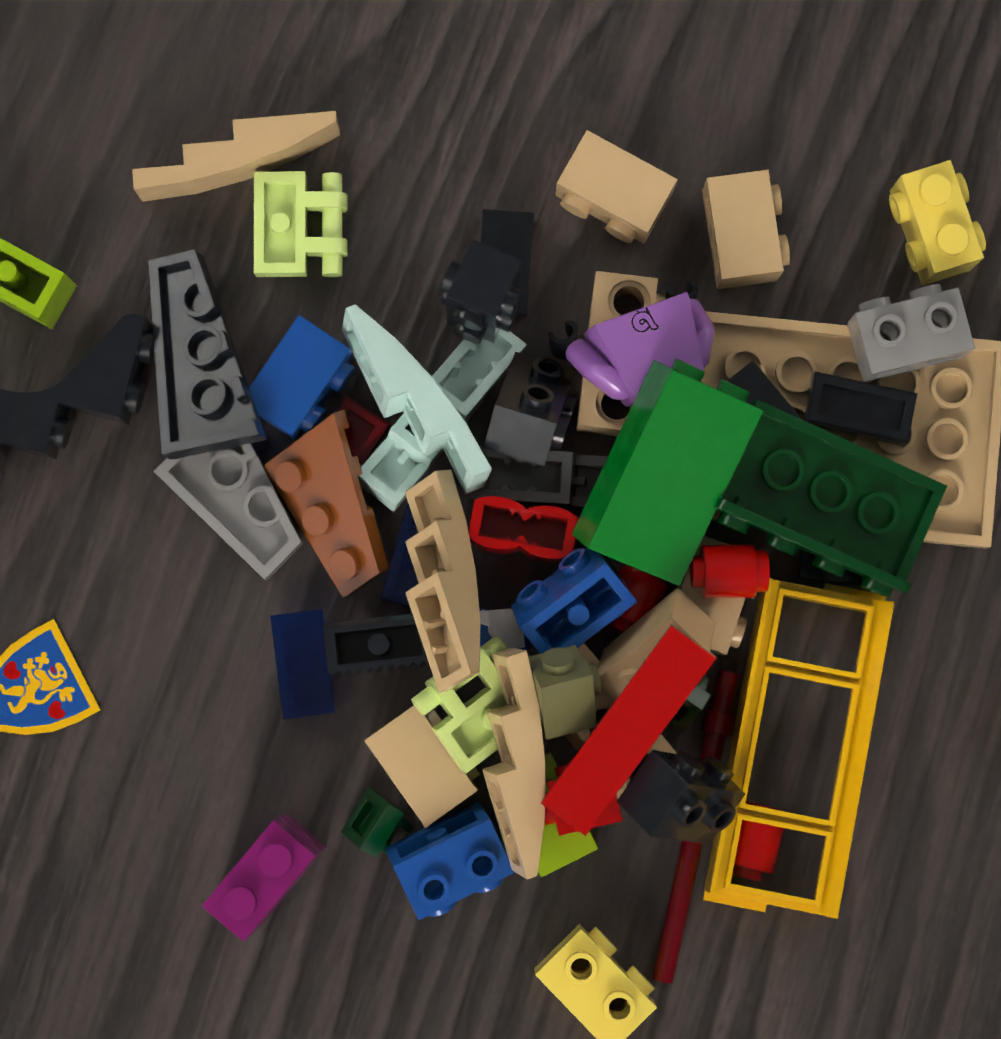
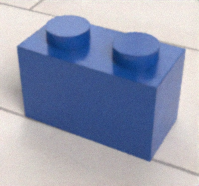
[249,315,356,441]

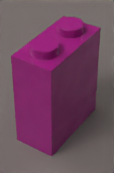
[202,814,326,942]

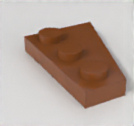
[263,410,390,598]

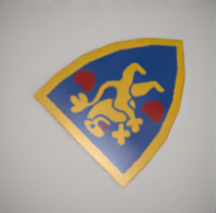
[0,619,100,735]

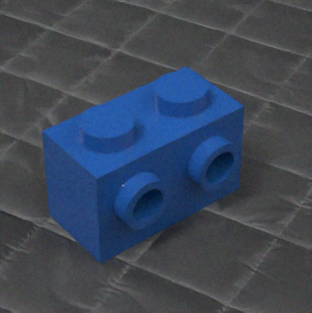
[511,548,637,653]
[384,801,515,920]

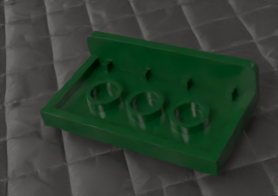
[714,399,947,598]

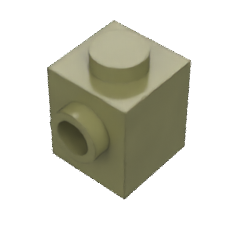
[528,645,601,740]

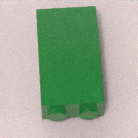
[572,358,763,586]

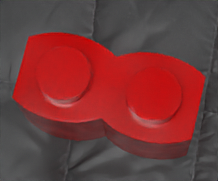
[468,496,579,563]

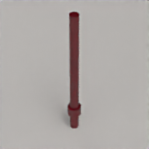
[652,670,739,984]

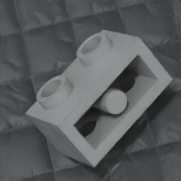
[847,284,975,382]

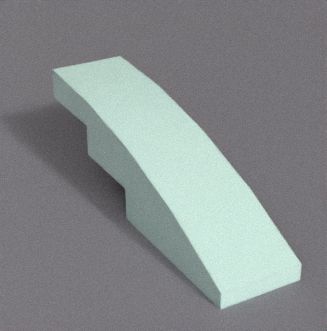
[342,304,492,494]
[358,329,527,512]

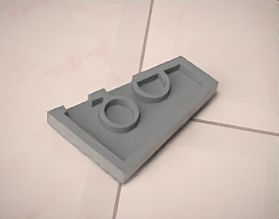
[153,443,303,581]

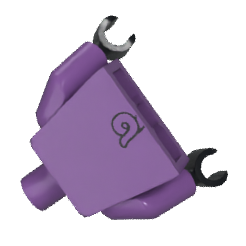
[548,281,715,407]

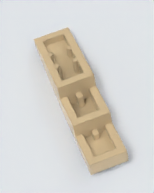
[132,111,340,202]
[405,470,481,693]
[482,647,545,879]

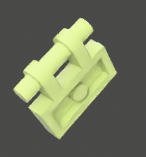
[254,171,348,277]
[411,636,507,774]

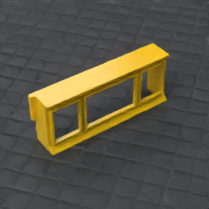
[702,578,895,919]

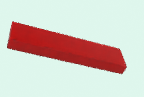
[541,624,716,836]

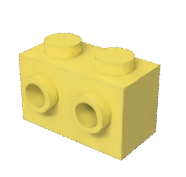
[889,160,986,286]
[534,923,657,1039]

